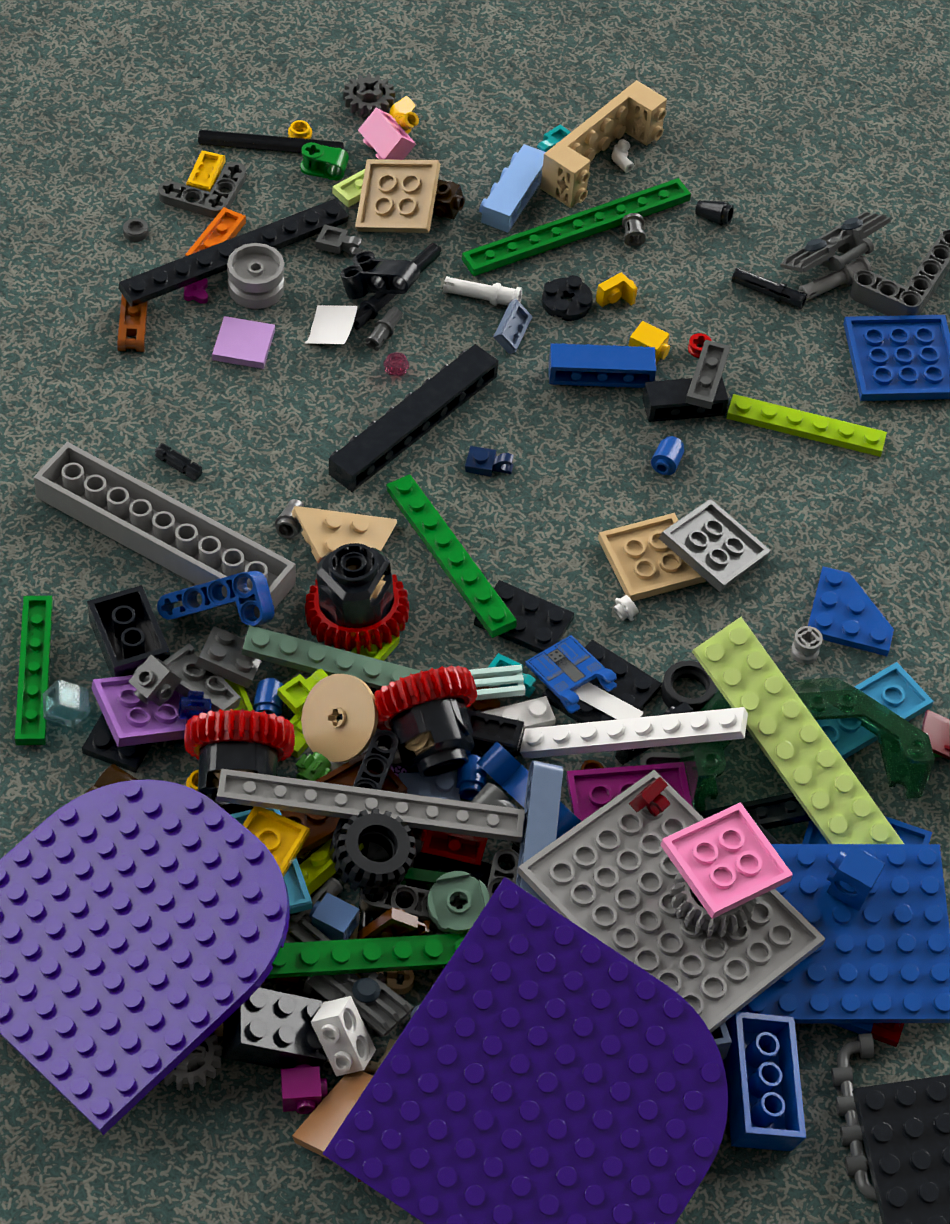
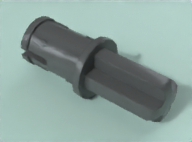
[365,307,403,351]

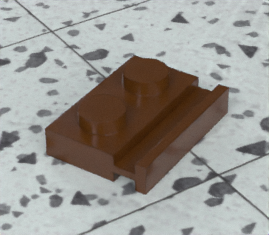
[357,907,430,939]

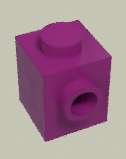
[281,1064,328,1114]

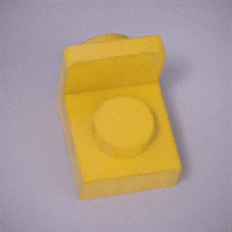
[595,272,638,307]

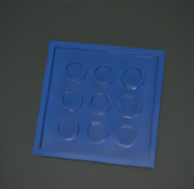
[843,315,950,401]

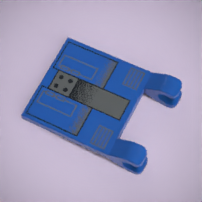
[525,635,617,713]

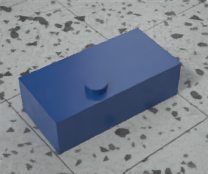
[724,1012,806,1151]

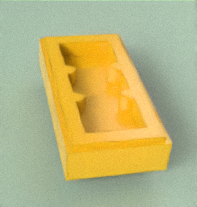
[186,150,225,192]

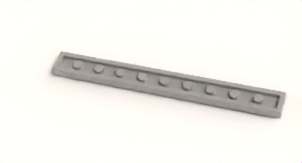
[217,769,525,842]

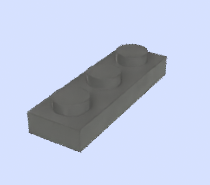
[685,340,731,409]

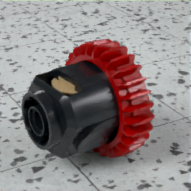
[305,543,409,654]
[373,665,478,777]
[184,709,295,814]

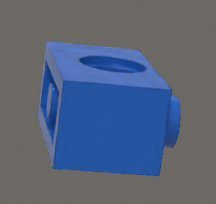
[827,845,885,911]

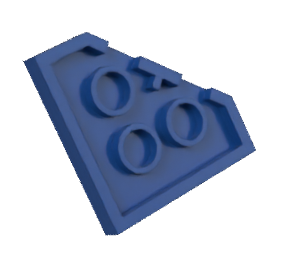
[808,566,894,656]

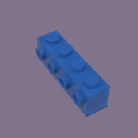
[548,343,656,388]

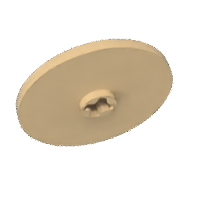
[301,674,378,762]

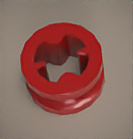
[688,333,712,358]

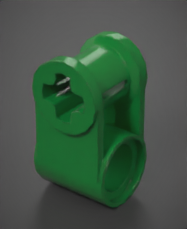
[300,142,349,181]

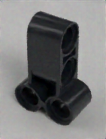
[340,251,420,299]

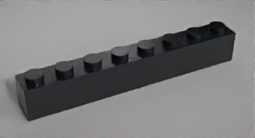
[329,344,499,492]

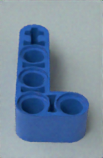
[157,571,275,626]
[477,741,581,839]

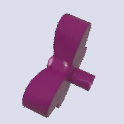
[184,278,208,304]

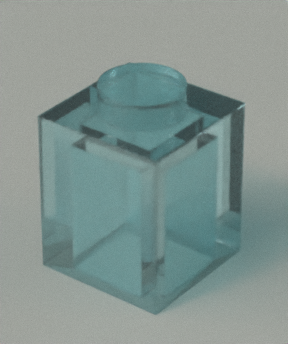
[43,679,91,727]

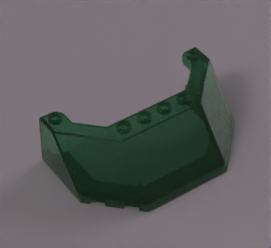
[677,677,935,812]

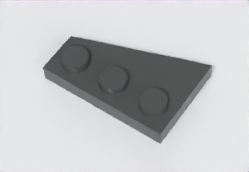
[163,643,241,712]

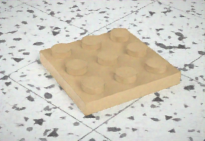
[355,159,441,233]
[598,513,706,601]

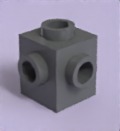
[128,655,183,706]

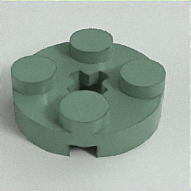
[427,871,490,934]

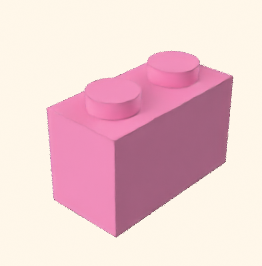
[358,108,416,160]

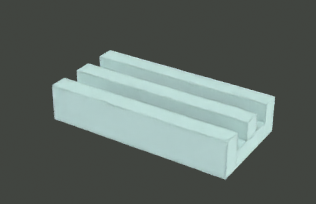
[469,665,525,700]

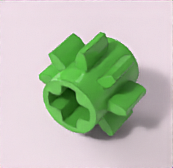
[295,752,332,781]

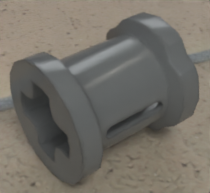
[621,213,646,246]

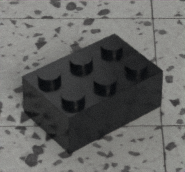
[87,585,170,677]
[223,988,327,1069]

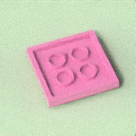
[661,802,793,919]

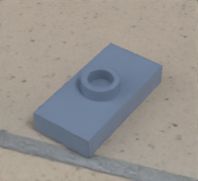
[493,299,532,354]

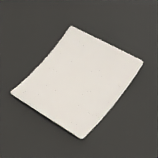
[305,305,357,344]

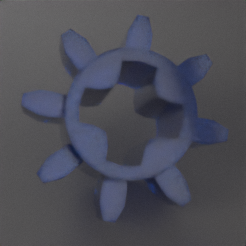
[178,691,211,723]

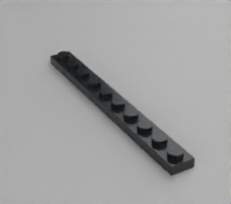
[118,198,349,307]

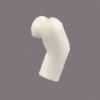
[611,139,634,173]

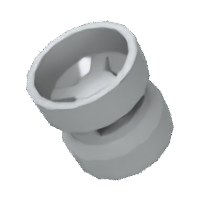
[791,626,823,664]

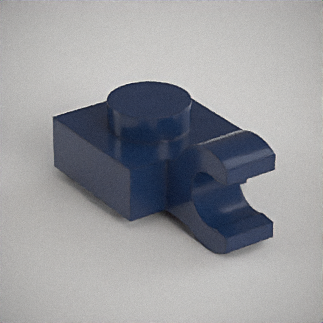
[465,446,514,477]

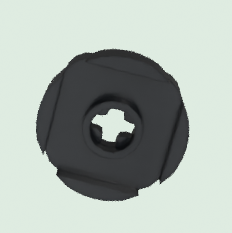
[542,275,593,321]

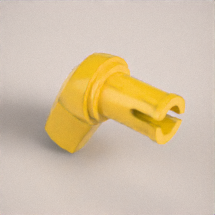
[389,96,419,134]

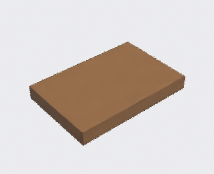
[292,1071,373,1161]

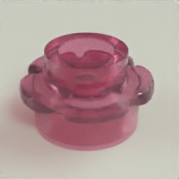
[384,352,409,376]

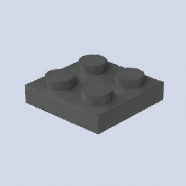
[196,626,261,689]

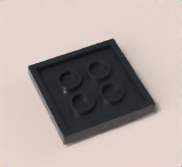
[542,639,662,723]

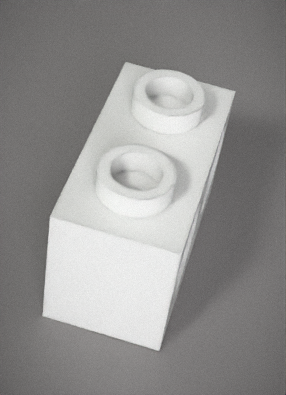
[311,996,376,1076]

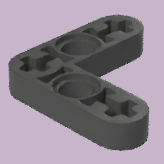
[158,162,246,218]

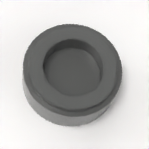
[123,218,149,242]

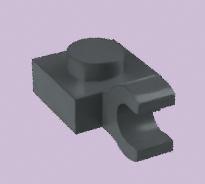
[316,225,363,256]

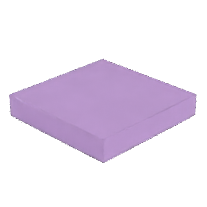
[212,316,275,369]

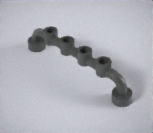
[831,1033,877,1201]

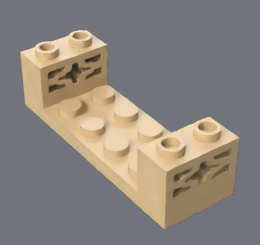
[540,80,667,208]

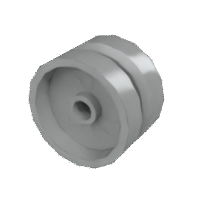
[227,243,284,309]

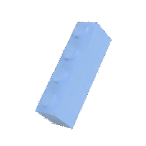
[479,144,546,233]

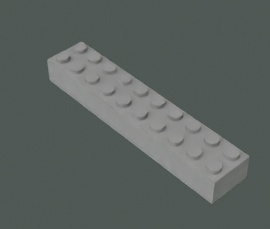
[33,442,296,618]

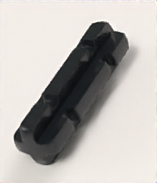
[155,443,203,480]

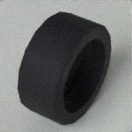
[661,660,717,712]

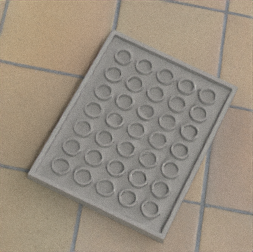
[517,770,826,1033]

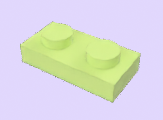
[332,169,365,207]

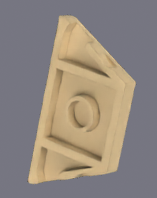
[292,506,397,563]

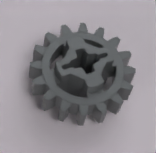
[343,74,395,117]

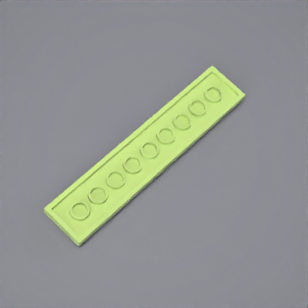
[692,617,904,844]

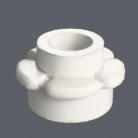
[613,595,639,621]

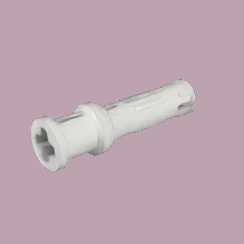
[443,276,522,306]

